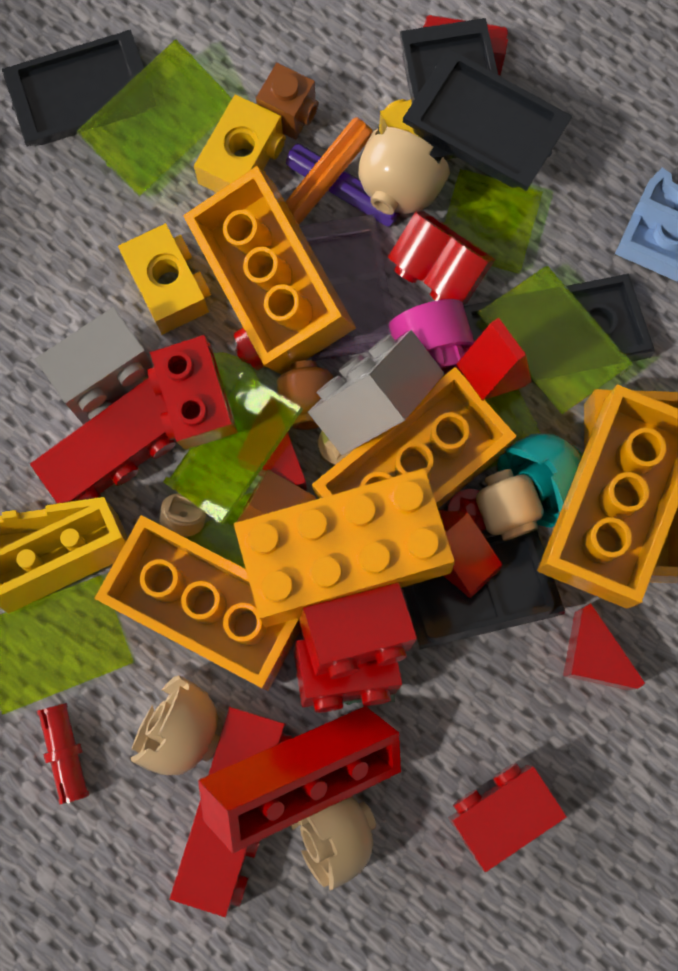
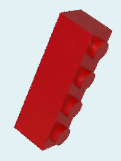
[30,377,176,504]
[198,706,401,853]
[169,707,292,918]

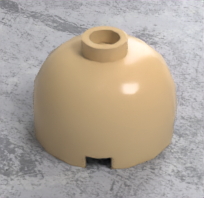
[358,127,450,215]
[131,675,220,775]
[291,796,376,890]

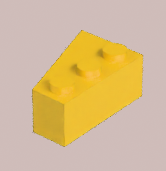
[0,497,128,614]

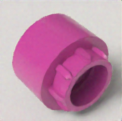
[389,299,475,377]

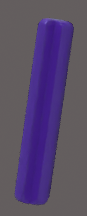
[286,144,400,227]

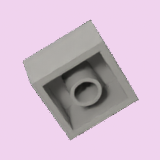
[35,307,153,425]
[308,330,445,455]

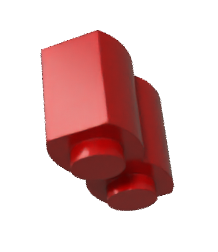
[388,211,495,305]

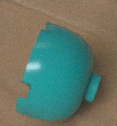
[497,433,583,528]

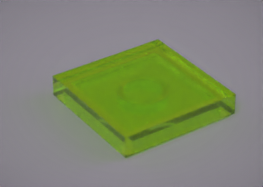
[444,169,543,274]

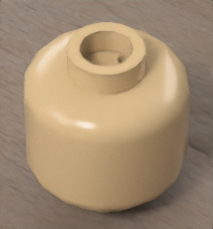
[476,469,544,541]

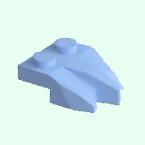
[615,167,678,282]

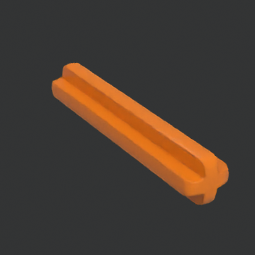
[285,117,373,225]

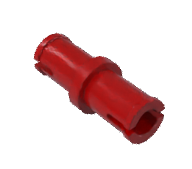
[37,703,90,804]

